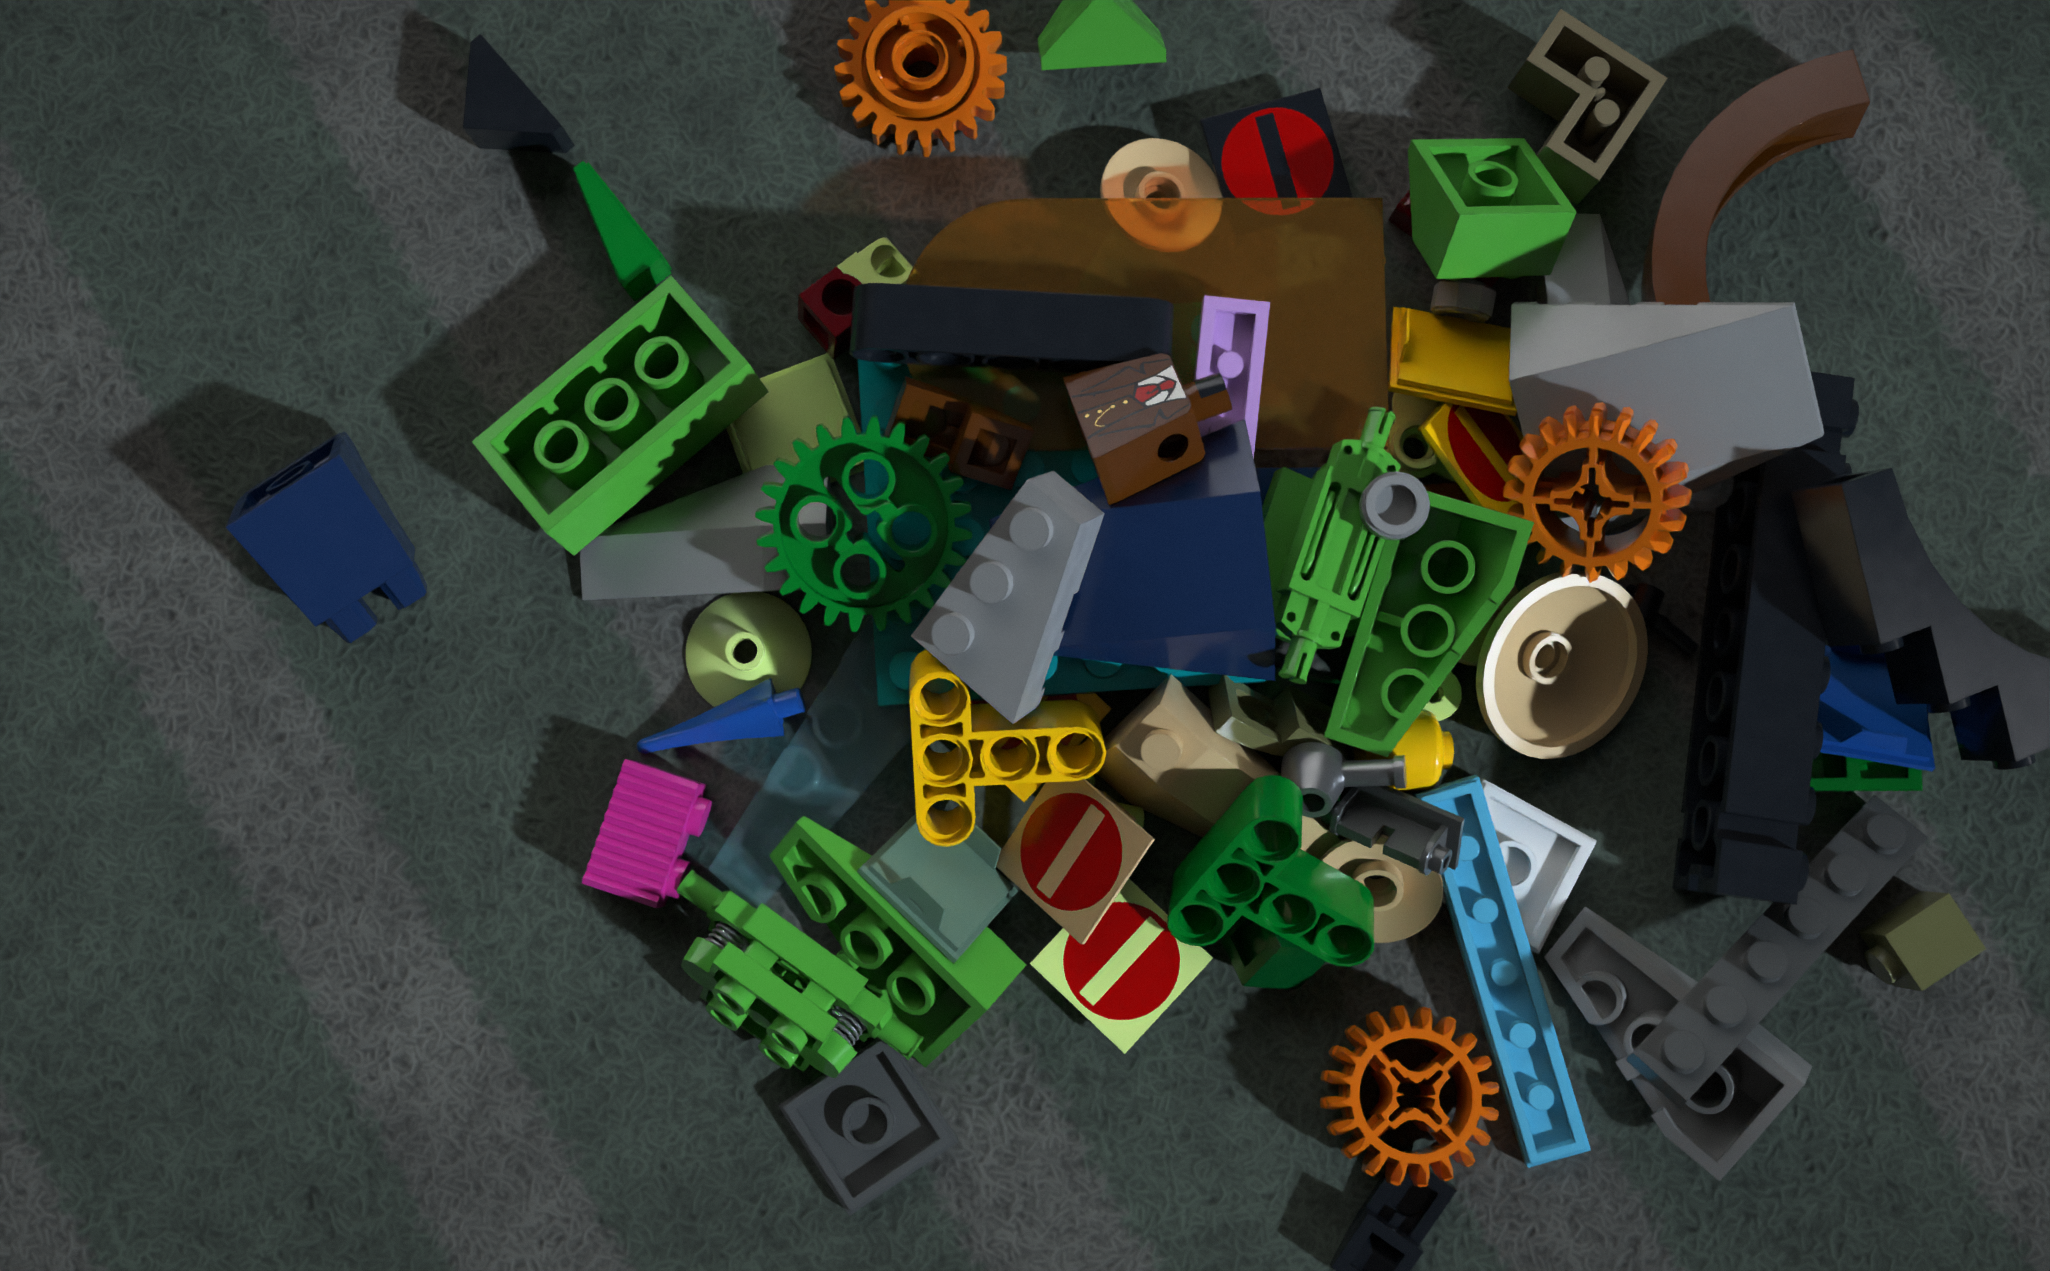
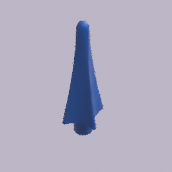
[637,677,806,753]

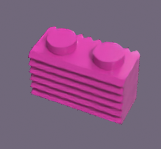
[582,759,712,908]

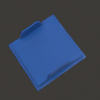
[1817,645,1935,772]

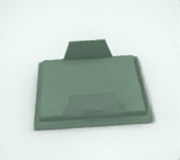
[857,814,1018,964]

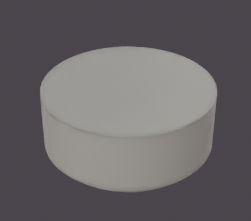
[1359,471,1430,540]

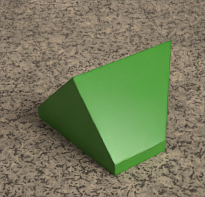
[1038,0,1166,70]

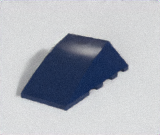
[989,419,1276,681]

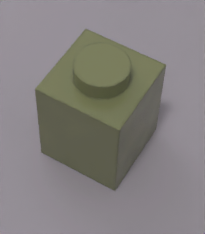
[1859,891,1986,991]

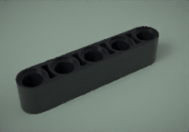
[849,283,1174,373]

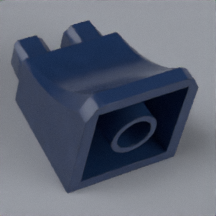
[226,432,427,643]

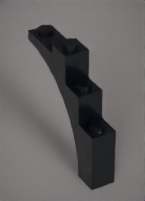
[1791,468,2050,770]

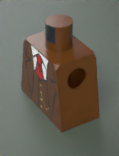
[1063,353,1232,505]

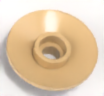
[1100,138,1222,254]
[1320,834,1443,943]

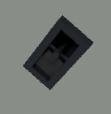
[463,34,575,154]

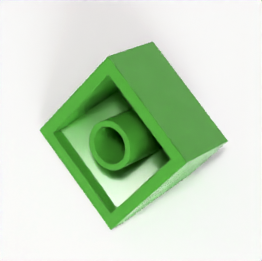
[1408,138,1577,281]

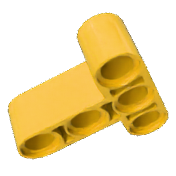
[909,649,1106,847]

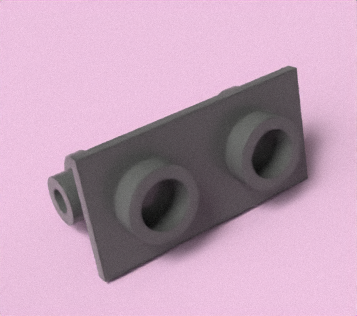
[1321,786,1465,875]

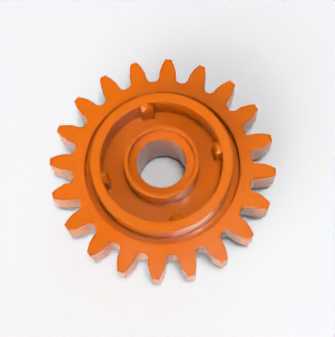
[834,0,1007,157]

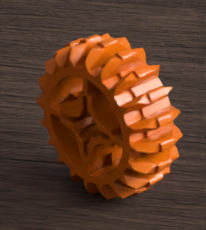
[1503,402,1692,583]
[1320,1005,1499,1187]

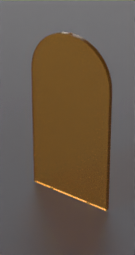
[906,198,1390,451]

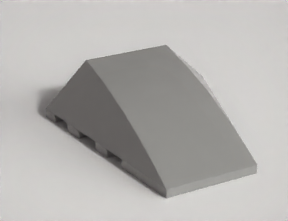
[1509,302,1825,532]

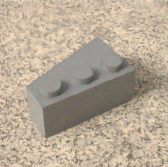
[911,471,1105,724]

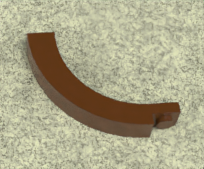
[1641,49,1870,305]

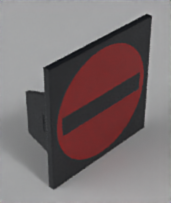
[1200,88,1355,238]

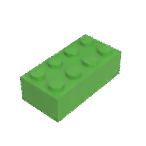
[472,276,769,556]

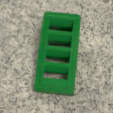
[573,161,672,302]

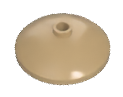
[1476,570,1648,759]

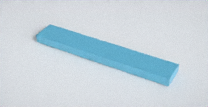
[1413,775,1591,1168]

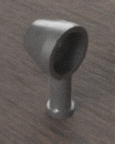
[1281,742,1407,818]

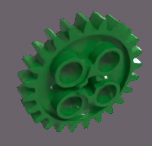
[755,415,972,632]

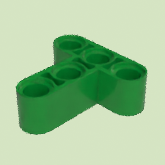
[1168,775,1374,967]

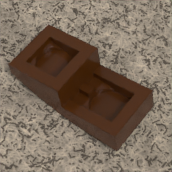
[884,376,1034,490]

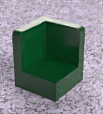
[1220,916,1326,989]

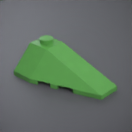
[1324,491,1534,757]
[769,816,1026,1068]

